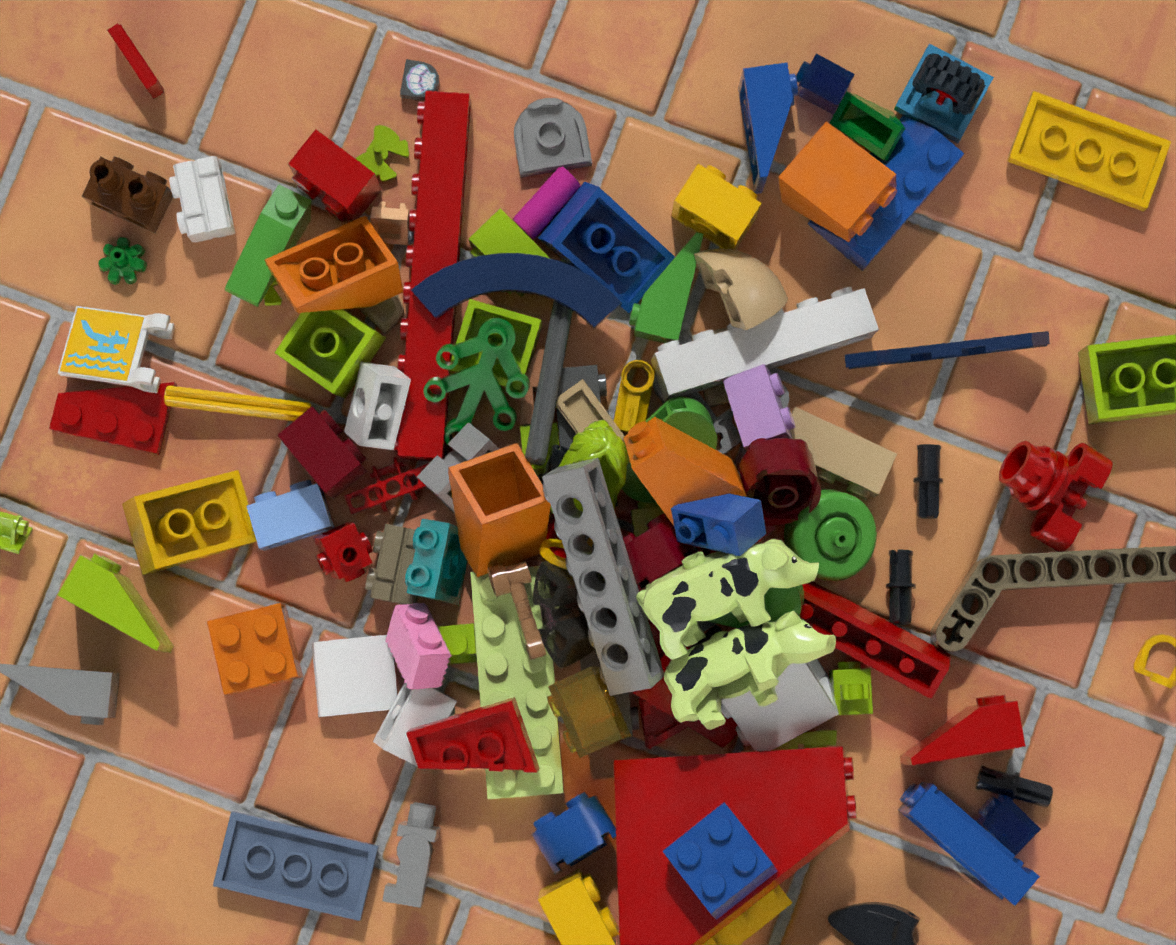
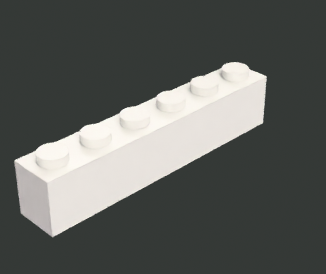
[651,287,879,402]

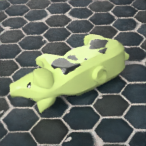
[636,539,819,660]
[664,611,836,730]

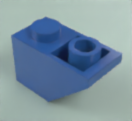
[671,494,766,556]

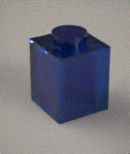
[796,53,855,115]
[976,795,1041,856]

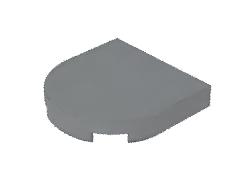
[514,98,592,177]

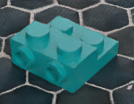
[405,519,468,605]

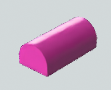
[512,166,581,240]

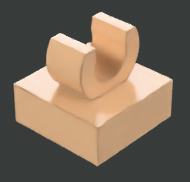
[370,201,410,245]

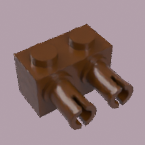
[82,156,173,233]

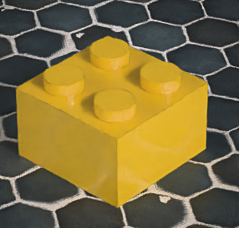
[671,164,762,250]

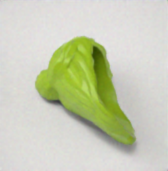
[550,420,629,514]

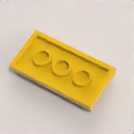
[1007,91,1171,212]

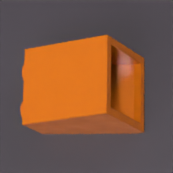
[778,121,897,242]
[623,417,747,525]
[448,443,551,577]

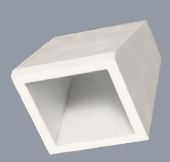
[721,659,839,752]

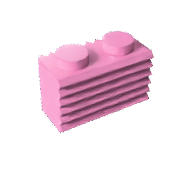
[385,603,452,690]

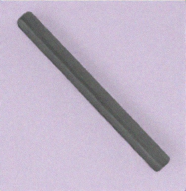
[525,300,573,466]

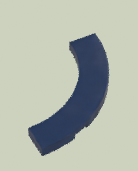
[411,253,622,329]
[844,331,1050,369]

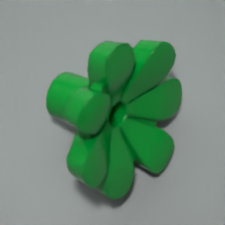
[98,237,147,285]

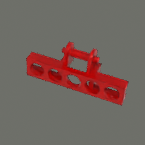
[344,457,429,515]

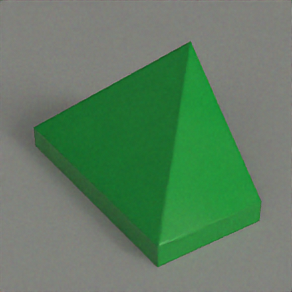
[829,91,905,160]

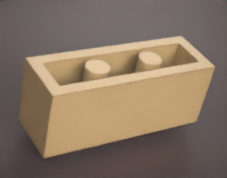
[790,407,897,500]

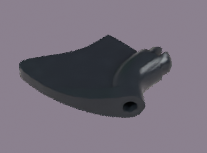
[828,902,920,945]

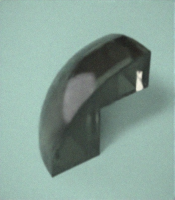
[533,561,617,669]

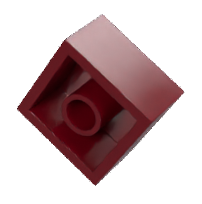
[277,406,368,500]

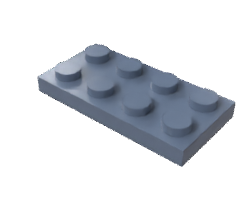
[213,811,379,921]

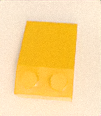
[122,470,257,575]

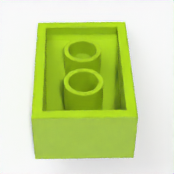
[57,553,174,653]

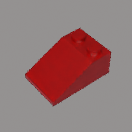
[900,694,1026,765]

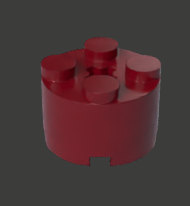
[739,438,821,524]
[623,513,697,592]

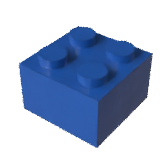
[663,802,778,920]

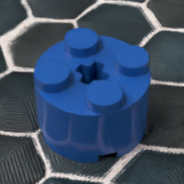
[532,792,616,875]

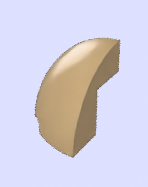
[694,248,788,330]

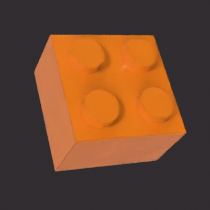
[207,603,303,695]

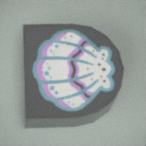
[400,59,440,101]

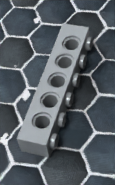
[542,458,664,696]

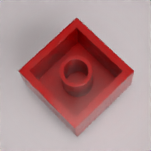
[288,129,381,222]

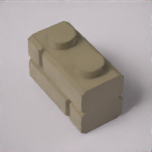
[365,524,418,605]

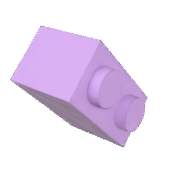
[722,364,796,451]

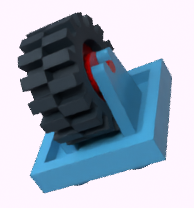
[894,43,994,144]

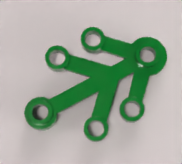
[423,318,530,447]

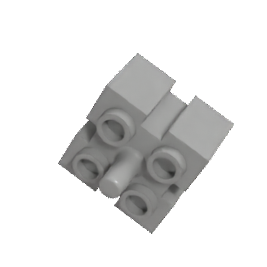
[417,422,499,514]

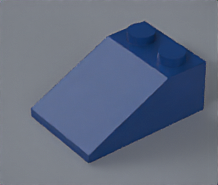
[738,62,798,194]
[538,182,675,313]

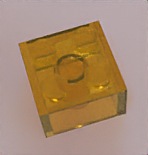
[547,667,632,758]

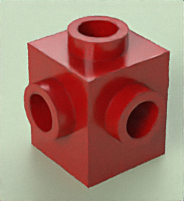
[313,522,373,582]

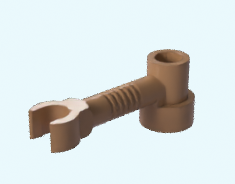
[487,561,546,660]

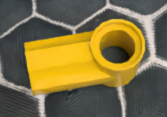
[613,360,654,433]

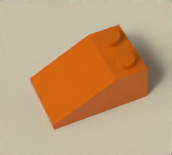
[265,216,403,313]

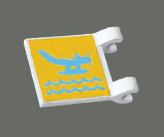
[58,306,175,393]

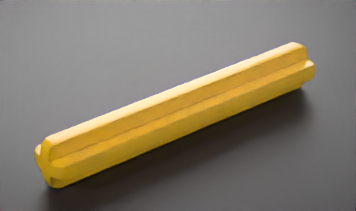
[164,386,312,421]

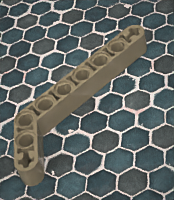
[930,546,1176,652]

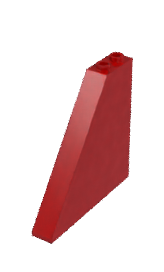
[614,746,857,945]

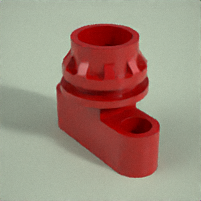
[999,441,1113,552]

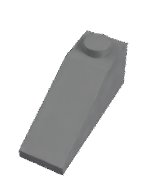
[0,664,120,725]

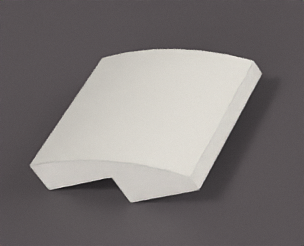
[312,635,397,717]

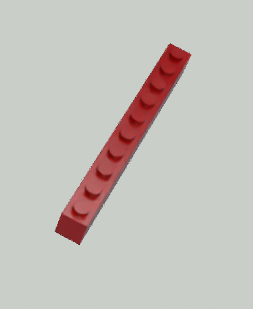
[394,91,471,461]

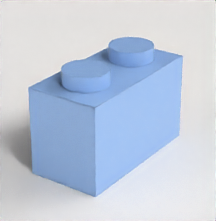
[246,480,334,551]

